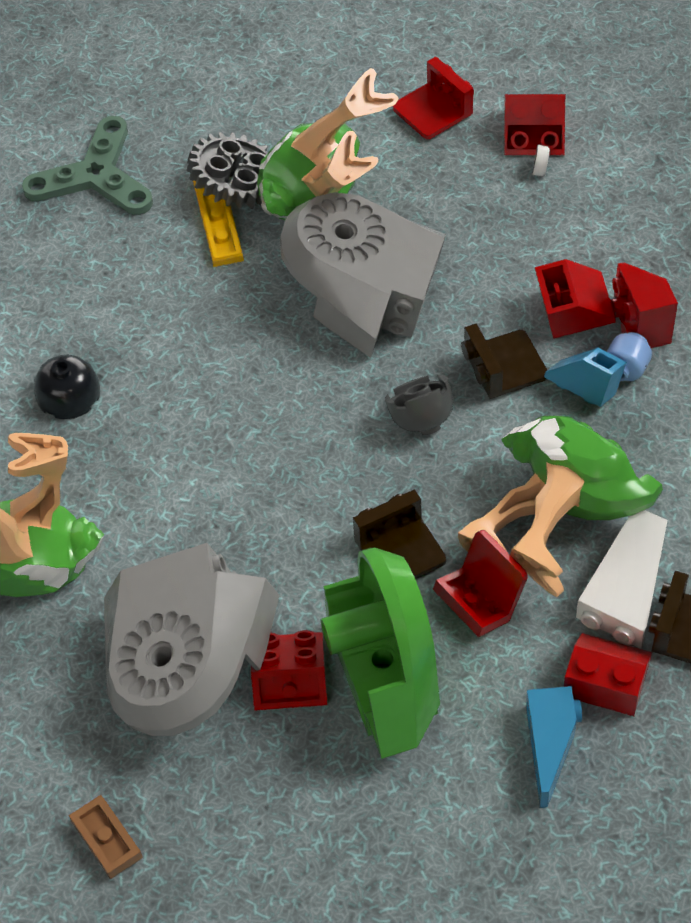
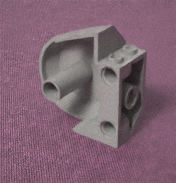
[280,192,446,358]
[104,543,279,736]

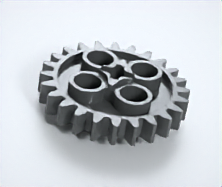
[187,132,268,209]

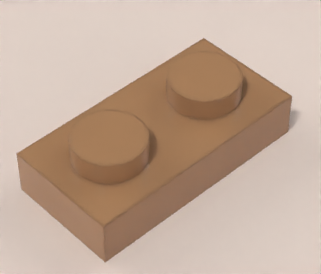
[69,795,143,879]

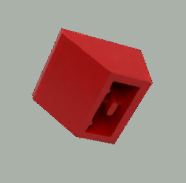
[504,94,566,155]
[535,259,616,339]
[610,262,678,348]

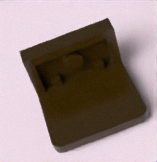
[461,323,547,399]
[353,489,446,579]
[648,571,691,664]

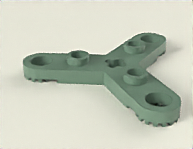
[22,116,153,215]

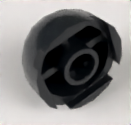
[34,354,100,420]

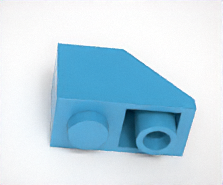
[544,348,627,407]

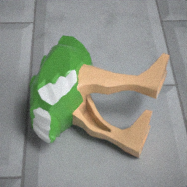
[257,68,399,220]
[458,416,663,597]
[0,433,104,597]

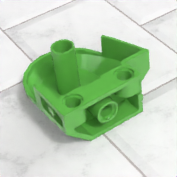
[320,548,440,759]

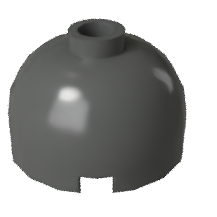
[385,374,454,435]

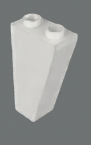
[576,510,668,649]

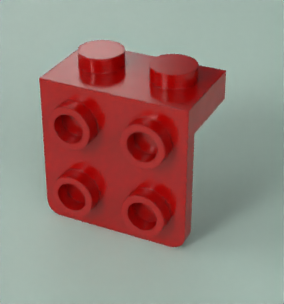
[393,56,474,139]
[433,530,528,638]

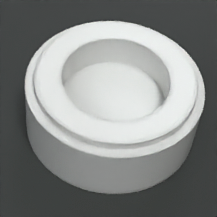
[532,145,550,177]

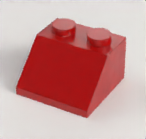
[564,633,652,716]

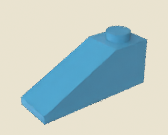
[526,686,582,808]

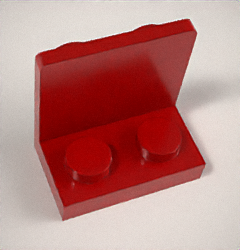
[251,630,327,711]

